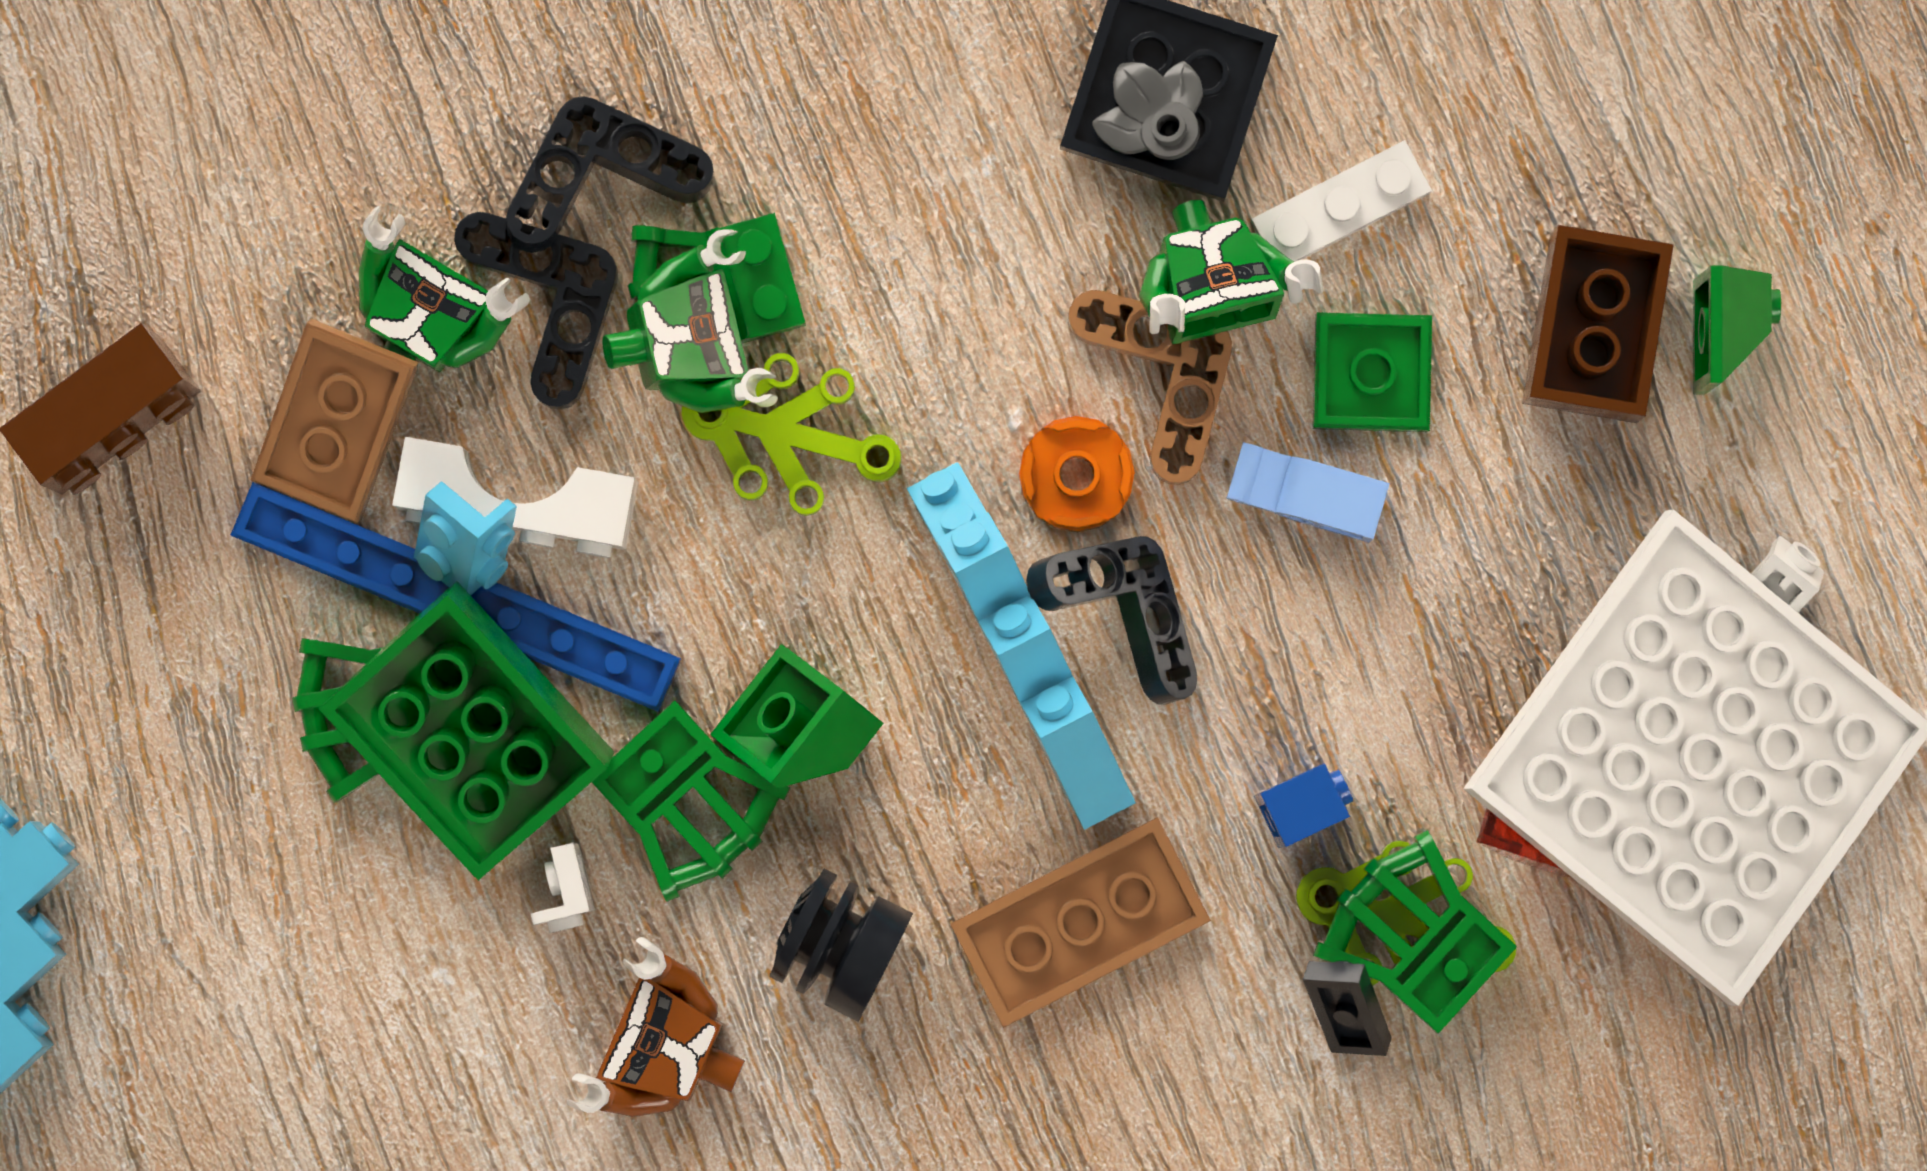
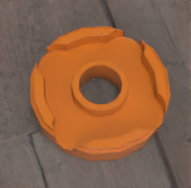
[1019,416,1135,533]

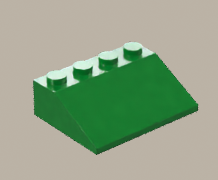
[319,581,614,881]

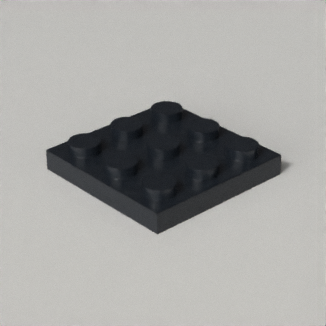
[1060,0,1278,202]

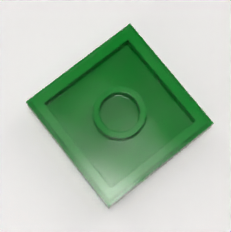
[1313,312,1432,432]

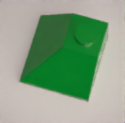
[1693,265,1781,395]
[710,644,884,789]

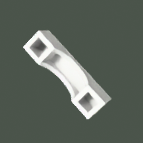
[392,437,638,558]

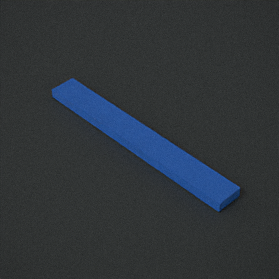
[230,482,681,712]

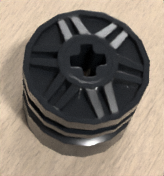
[769,868,913,1022]

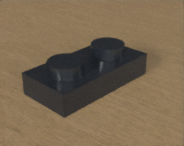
[1303,961,1392,1056]

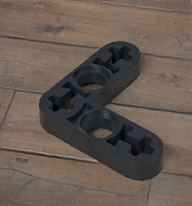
[506,96,714,253]
[454,212,618,410]
[1026,536,1197,705]

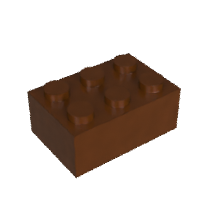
[1522,225,1674,423]
[0,323,201,495]

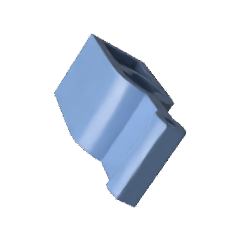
[1226,442,1390,543]

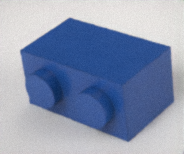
[1254,763,1353,848]

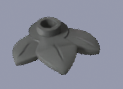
[1092,61,1203,160]

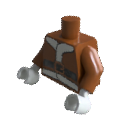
[567,937,745,1117]

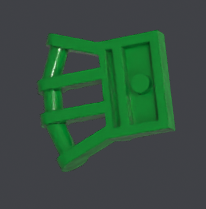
[627,213,806,344]
[292,638,383,803]
[592,701,790,902]
[1313,830,1517,1034]

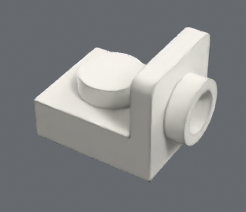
[1751,536,1824,613]
[530,843,595,933]

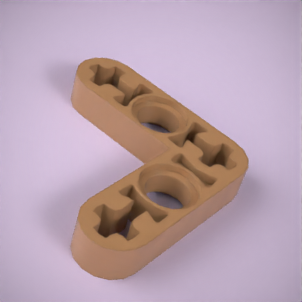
[1068,290,1232,485]

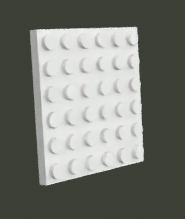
[1463,509,1927,1006]

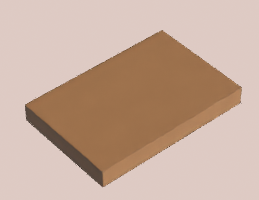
[251,319,419,524]

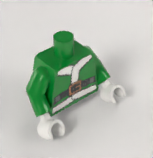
[1139,200,1323,345]
[359,206,530,373]
[602,230,778,413]

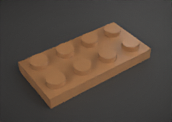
[950,817,1211,1028]

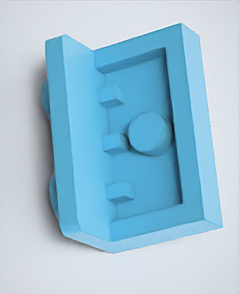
[414,481,517,595]

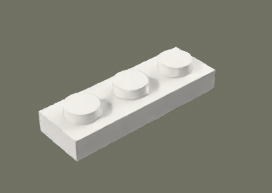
[1250,140,1432,262]

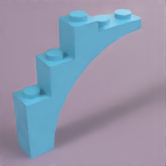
[907,462,1136,830]
[0,798,79,1094]

